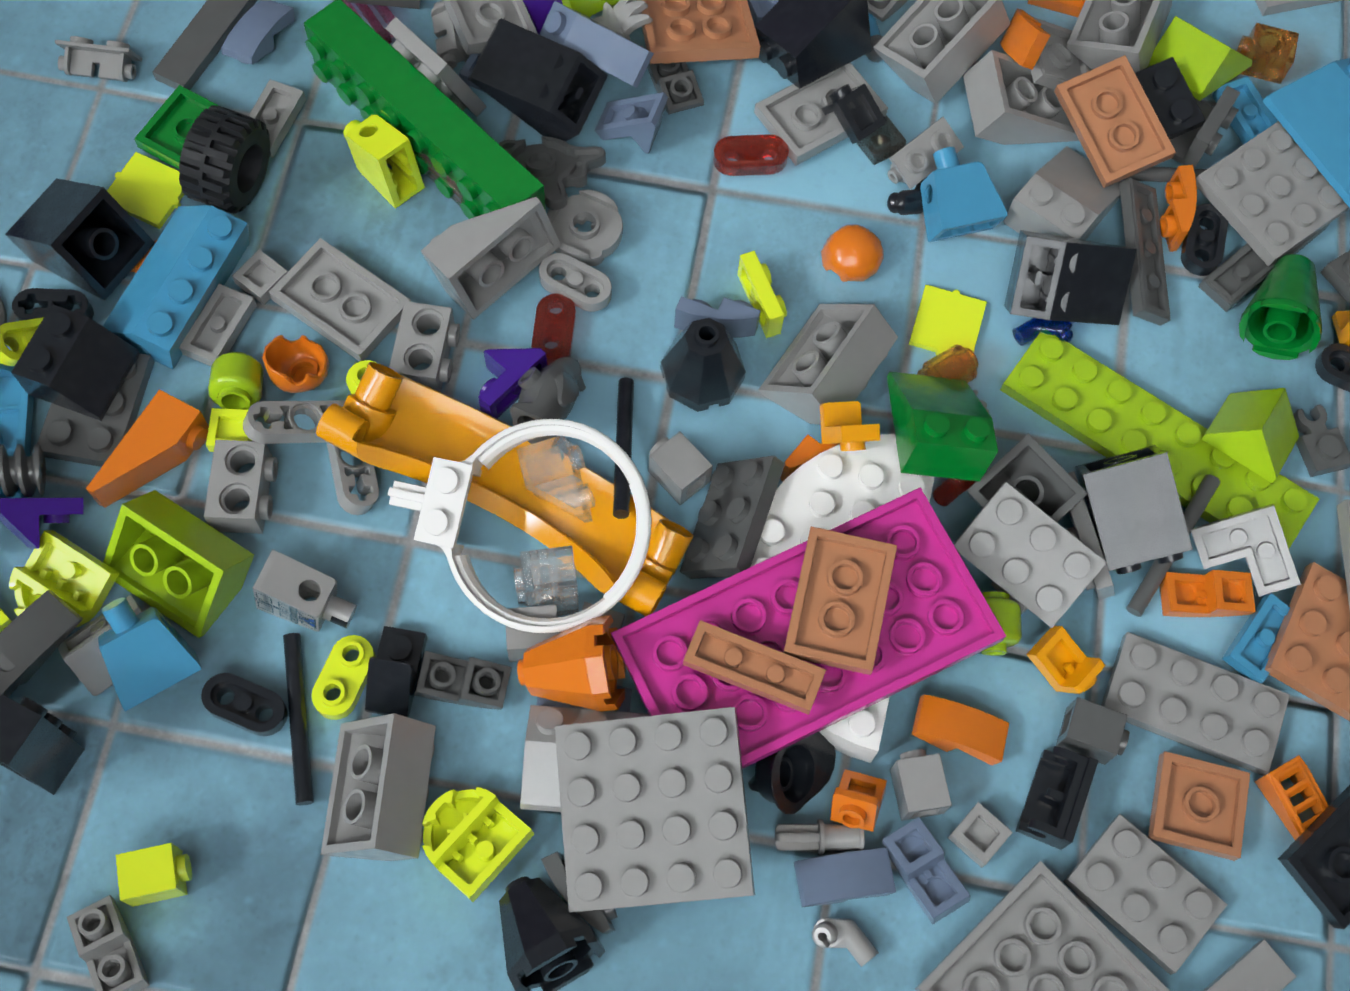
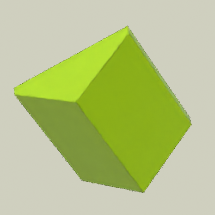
[1147,16,1253,101]
[1202,388,1299,484]

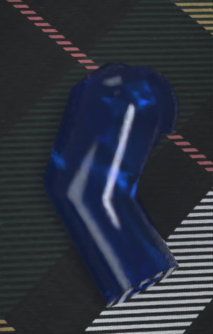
[1012,318,1073,346]

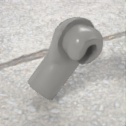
[812,918,879,967]

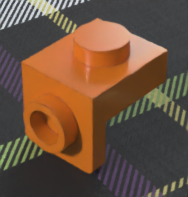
[830,769,887,832]

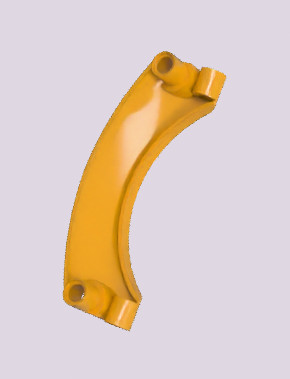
[316,362,693,617]

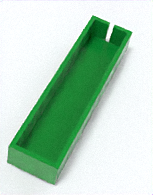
[303,0,546,219]

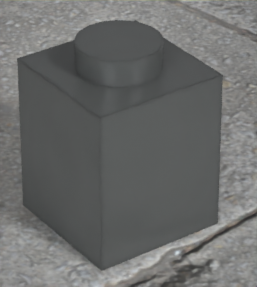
[1056,697,1130,765]

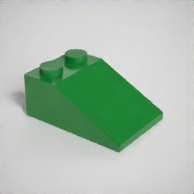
[887,371,999,482]

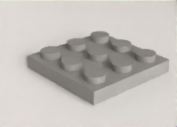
[1196,121,1349,267]

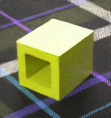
[115,843,192,907]

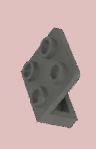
[1170,86,1241,169]

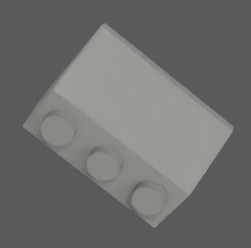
[873,0,1010,104]
[1067,0,1172,73]
[758,304,898,425]
[520,705,650,812]
[320,713,436,861]

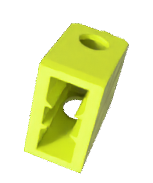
[343,115,425,209]

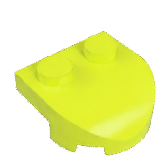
[9,530,120,628]
[422,787,534,902]

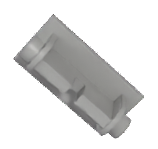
[431,1,470,69]
[55,36,142,82]
[887,116,964,189]

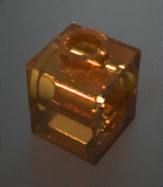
[1237,23,1299,84]

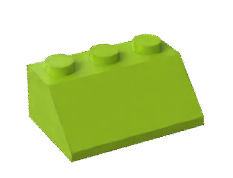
[103,490,254,638]

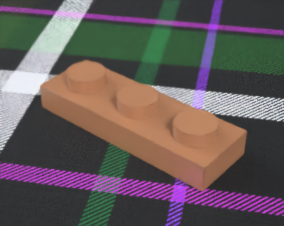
[683,620,826,715]

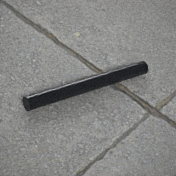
[613,377,634,519]
[283,633,314,806]

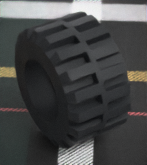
[179,105,270,214]

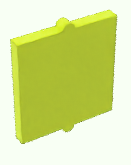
[107,152,184,229]
[908,285,987,362]

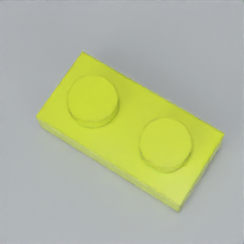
[737,251,787,338]

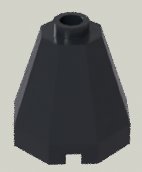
[660,318,746,412]
[499,876,605,991]

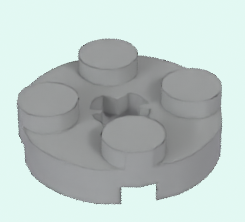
[547,189,623,266]

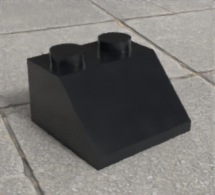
[11,304,140,421]

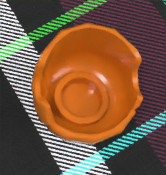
[821,224,884,282]
[262,335,329,393]

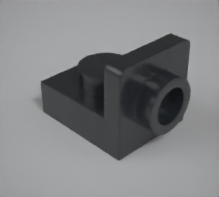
[821,83,887,144]

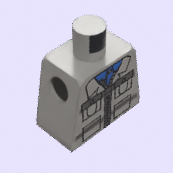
[253,549,357,632]

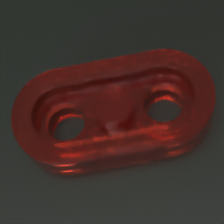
[713,134,789,176]
[531,293,576,365]

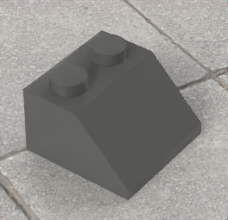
[967,433,1088,523]

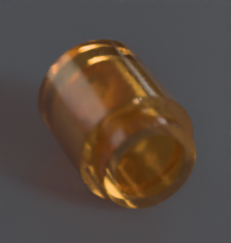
[917,344,979,383]

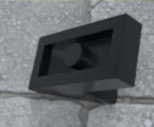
[365,626,428,718]

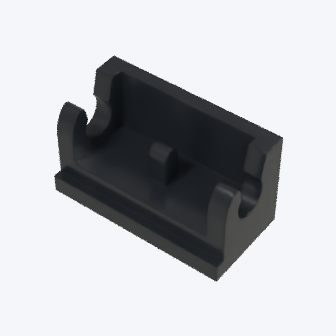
[1016,746,1098,850]

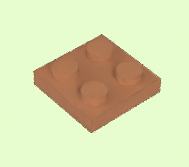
[1148,751,1250,861]

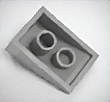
[963,50,1079,145]
[1004,146,1121,240]
[421,197,561,320]

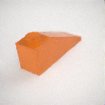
[86,389,209,508]

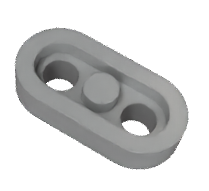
[539,253,612,312]

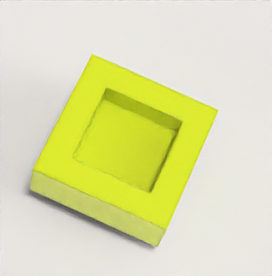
[206,408,252,452]

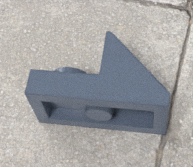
[595,92,668,154]

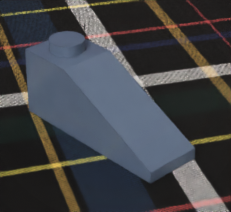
[539,1,654,88]

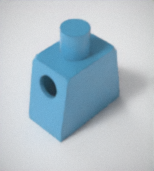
[920,147,1008,242]
[98,597,202,712]

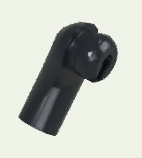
[887,178,926,215]

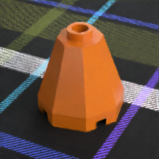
[517,615,626,712]

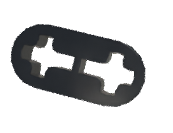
[12,288,94,321]

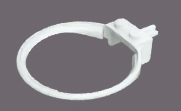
[388,419,652,633]

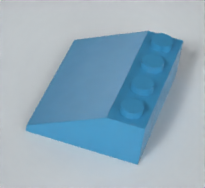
[1263,58,1350,208]

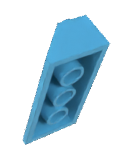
[103,205,249,369]

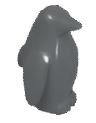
[510,356,586,446]

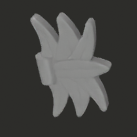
[593,0,653,40]

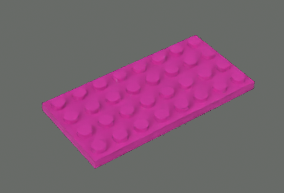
[611,487,1006,769]

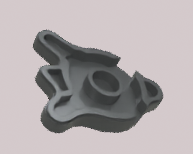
[499,136,606,210]

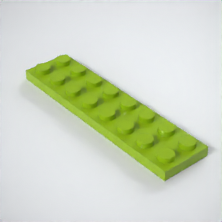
[1000,327,1319,548]

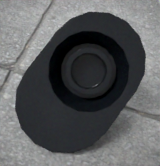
[748,732,836,814]

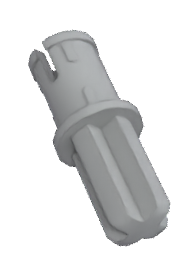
[775,819,865,855]

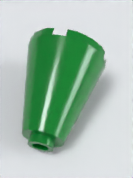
[1239,254,1322,360]

